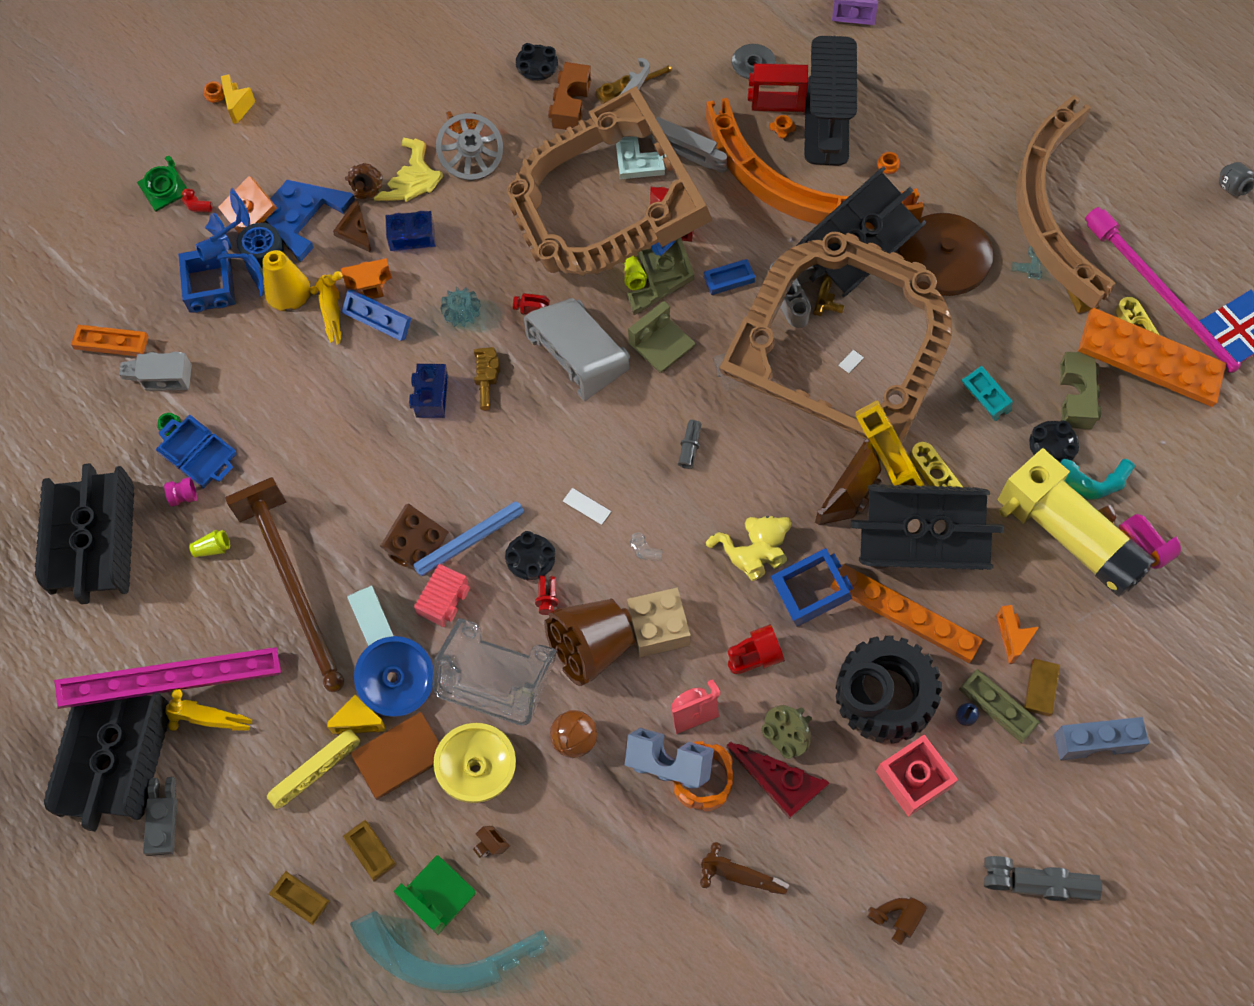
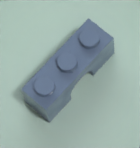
[1054,717,1149,760]
[624,728,714,788]

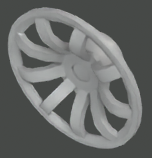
[436,113,503,180]

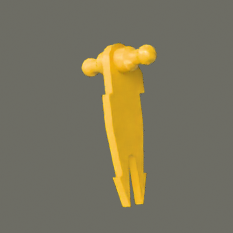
[309,271,343,345]
[165,689,252,731]

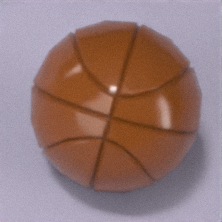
[550,710,597,758]

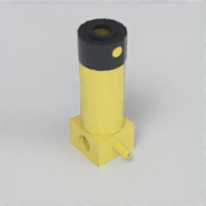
[998,448,1156,597]

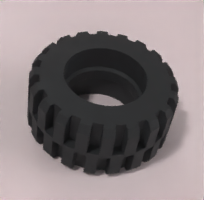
[835,635,942,744]

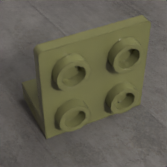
[628,301,695,373]

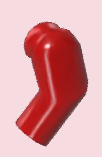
[182,189,212,213]

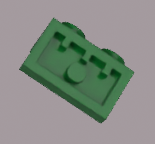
[393,855,476,935]

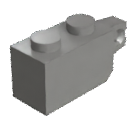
[119,352,192,391]

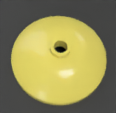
[434,723,516,803]

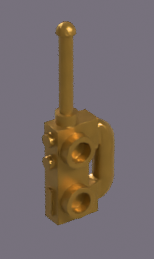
[596,65,672,104]

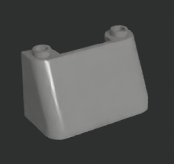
[524,298,630,401]

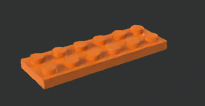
[1078,308,1226,407]

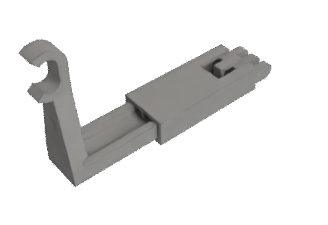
[621,58,727,173]

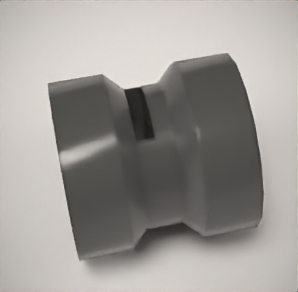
[984,856,1013,890]

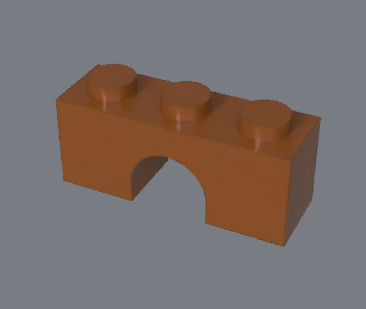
[548,62,592,130]

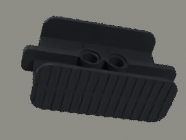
[804,36,857,166]
[796,167,926,297]
[35,463,135,605]
[850,484,1004,570]
[44,693,169,832]

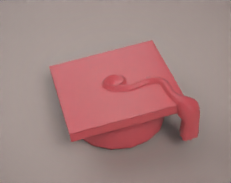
[671,680,721,734]

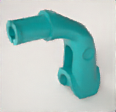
[1060,459,1135,500]

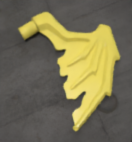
[374,138,443,202]

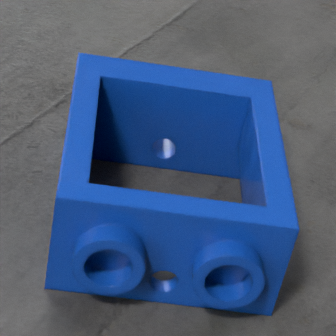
[179,245,236,313]
[770,548,853,627]

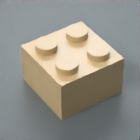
[627,587,690,657]

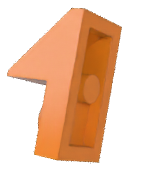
[996,605,1039,664]

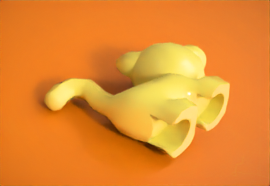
[706,516,792,581]

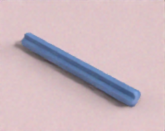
[414,502,524,576]

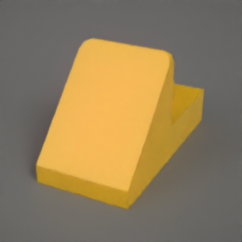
[221,74,255,124]

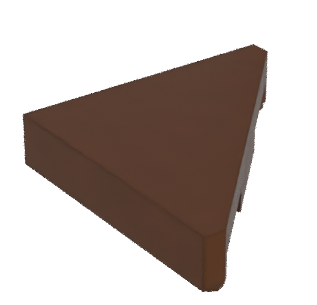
[333,201,371,252]

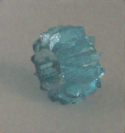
[440,286,481,328]

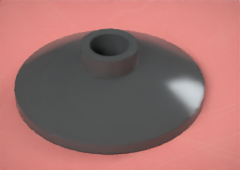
[732,44,776,79]

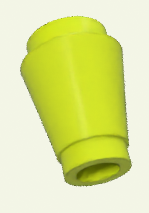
[624,256,647,291]
[189,530,230,558]

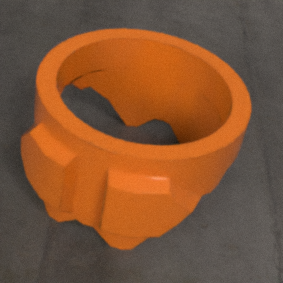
[673,741,733,811]

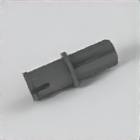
[678,420,702,469]

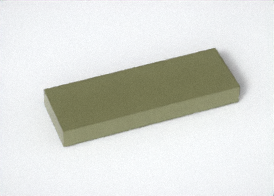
[959,669,1040,743]

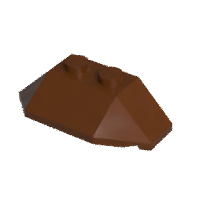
[815,437,882,525]

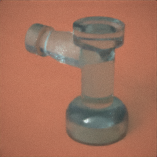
[1011,246,1042,280]

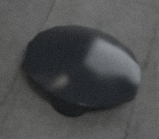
[516,43,558,80]
[1029,420,1079,462]
[505,531,555,580]

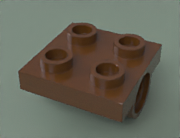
[380,504,449,571]

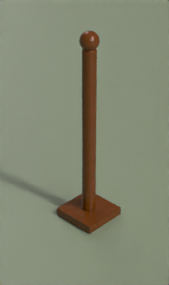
[225,477,344,692]

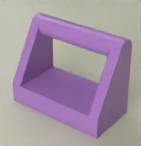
[832,0,878,25]

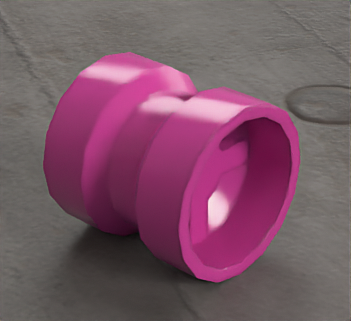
[164,477,197,507]

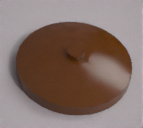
[898,213,993,296]

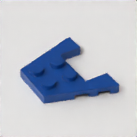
[265,180,355,262]

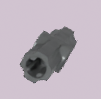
[1011,867,1102,901]

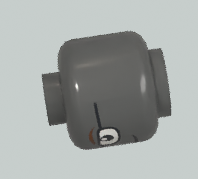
[1219,162,1254,197]

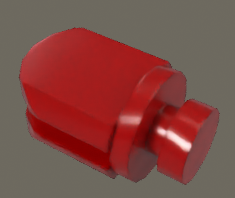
[513,293,550,315]
[535,575,558,615]

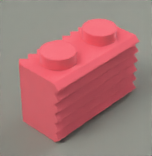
[414,564,470,627]

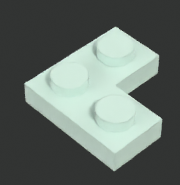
[616,136,665,179]

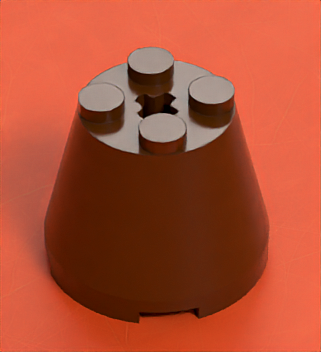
[544,598,636,686]

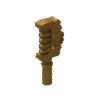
[474,347,500,411]

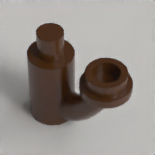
[867,897,927,945]

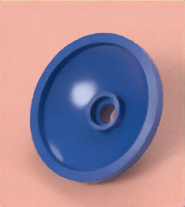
[354,636,434,717]

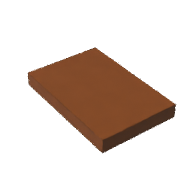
[350,712,439,800]

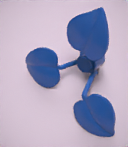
[195,188,264,297]

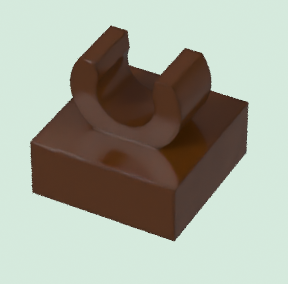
[473,825,510,858]

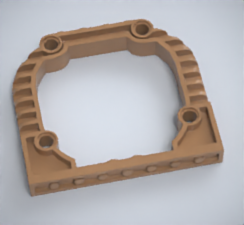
[507,86,712,276]
[719,232,952,444]

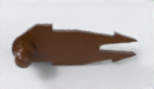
[700,842,789,895]

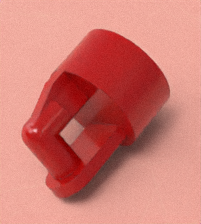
[728,624,785,674]

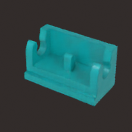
[962,366,1013,421]

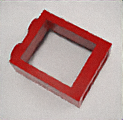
[748,64,808,112]

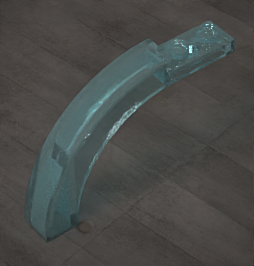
[350,911,549,993]

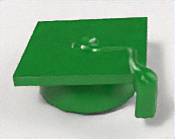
[137,156,188,212]

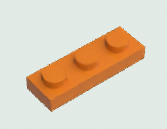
[71,324,149,356]

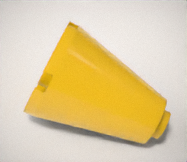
[263,250,310,311]

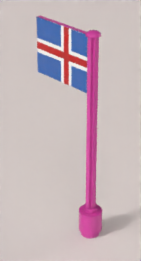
[1085,207,1254,373]

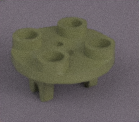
[762,705,812,759]

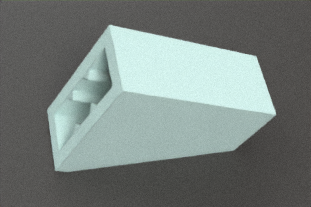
[347,585,394,646]

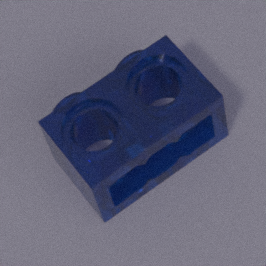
[385,211,436,251]
[409,363,449,418]

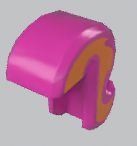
[1119,514,1181,569]

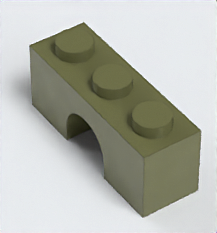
[1060,352,1101,429]

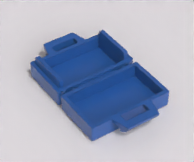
[156,415,237,489]

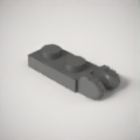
[143,777,177,856]

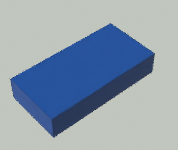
[703,259,756,295]

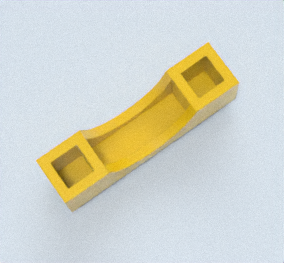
[855,400,925,486]

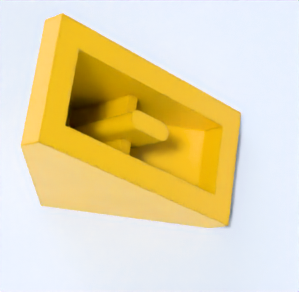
[327,695,386,734]

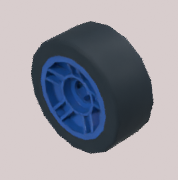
[236,222,284,268]

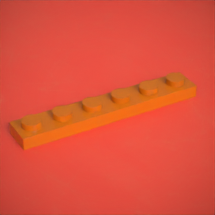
[831,564,983,664]

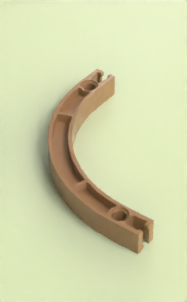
[1016,95,1116,308]

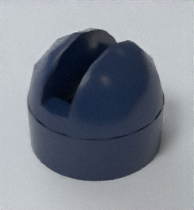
[956,703,979,726]

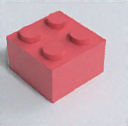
[876,734,958,817]

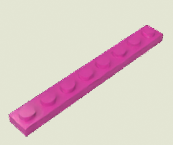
[54,647,281,709]

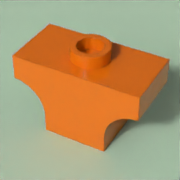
[341,258,392,299]

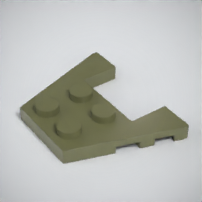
[608,236,694,315]

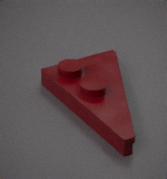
[726,741,830,819]

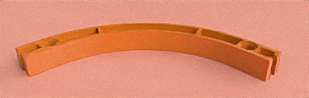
[706,98,924,229]

